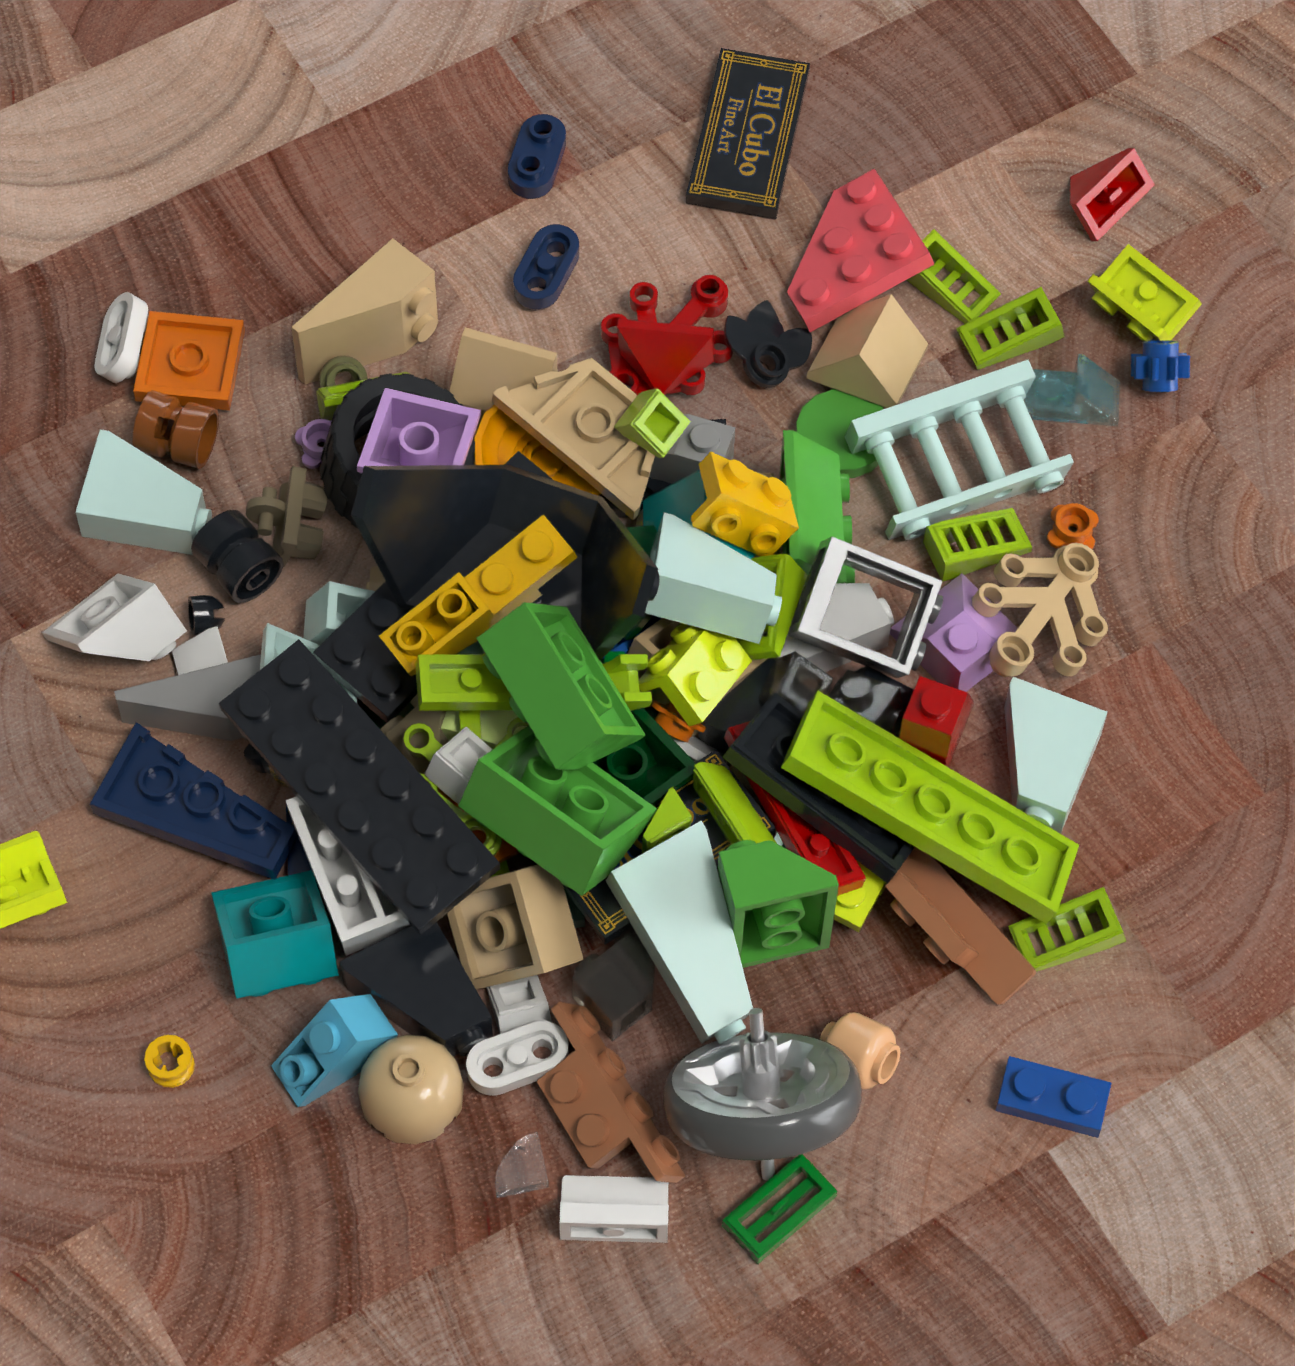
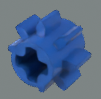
[1131,340,1190,392]

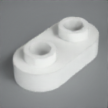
[94,292,149,383]
[466,1021,569,1096]

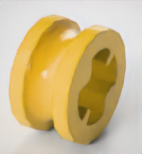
[144,1035,195,1088]

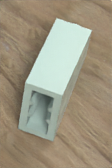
[75,430,212,555]
[645,512,782,644]
[1004,677,1108,834]

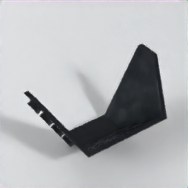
[351,465,660,660]

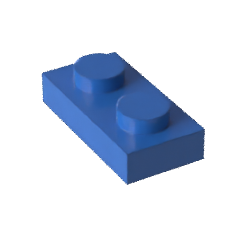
[995,1056,1112,1138]

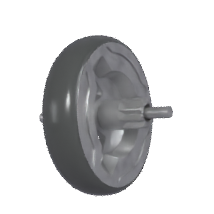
[663,1008,862,1181]

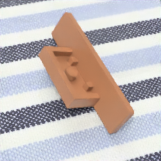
[885,847,1036,1005]
[536,1002,685,1183]

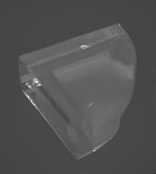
[495,1132,549,1198]

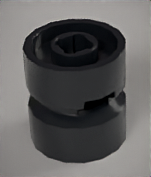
[191,510,284,603]

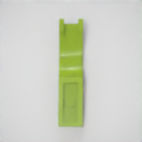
[415,654,652,711]

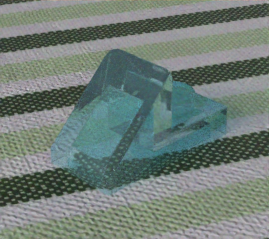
[1023,354,1120,426]

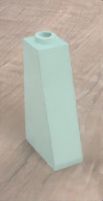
[606,821,753,1044]

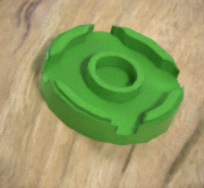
[795,389,884,478]

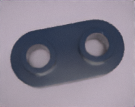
[508,114,566,199]
[513,224,579,310]

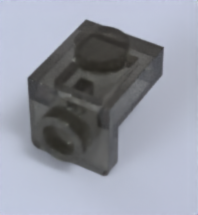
[828,670,905,738]

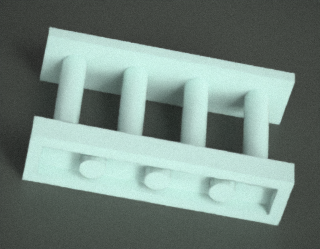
[845,360,1074,540]

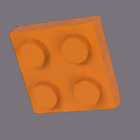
[133,311,245,411]

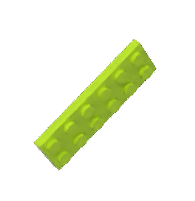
[781,691,1079,924]

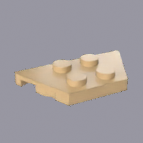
[492,358,655,520]

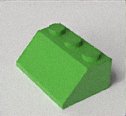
[779,430,855,583]
[477,602,645,770]
[458,725,657,896]
[717,840,839,968]

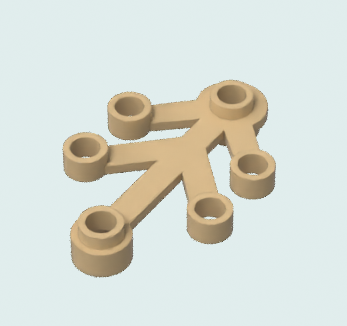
[972,543,1108,677]

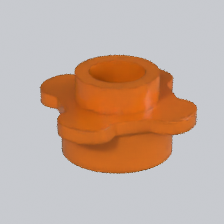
[1047,503,1099,549]
[652,701,706,742]

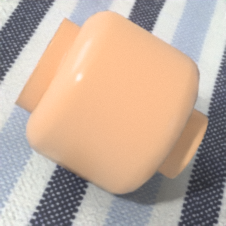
[820,1012,900,1090]

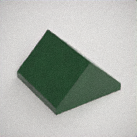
[593,708,696,806]

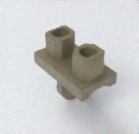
[246,466,328,567]

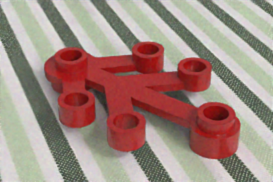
[601,275,733,395]

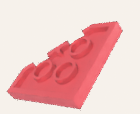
[787,169,935,333]

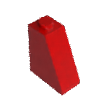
[899,676,974,767]

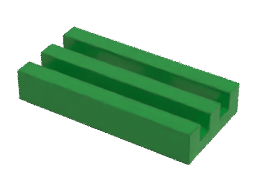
[722,1154,837,1264]

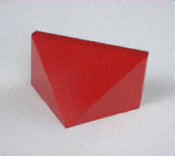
[1070,148,1155,241]
[617,319,715,395]

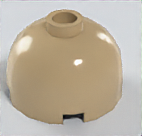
[358,1034,464,1144]

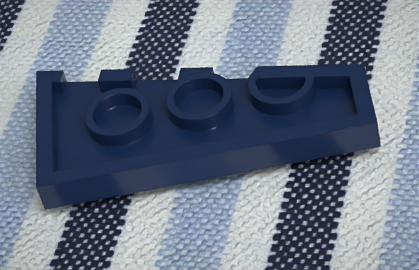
[90,722,297,880]

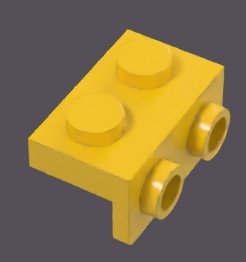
[691,451,799,556]

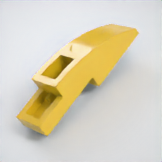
[379,514,578,676]

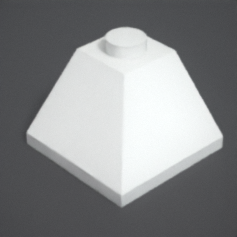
[42,573,187,661]

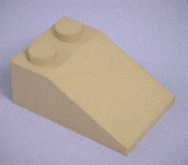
[291,238,438,384]

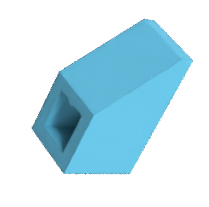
[271,994,398,1107]

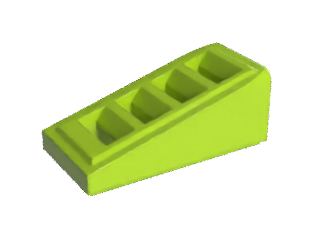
[907,229,1001,324]
[956,287,1065,370]
[923,508,1032,582]
[736,554,808,660]
[1008,887,1126,972]

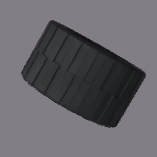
[320,373,476,528]

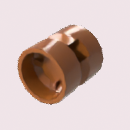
[132,390,219,469]

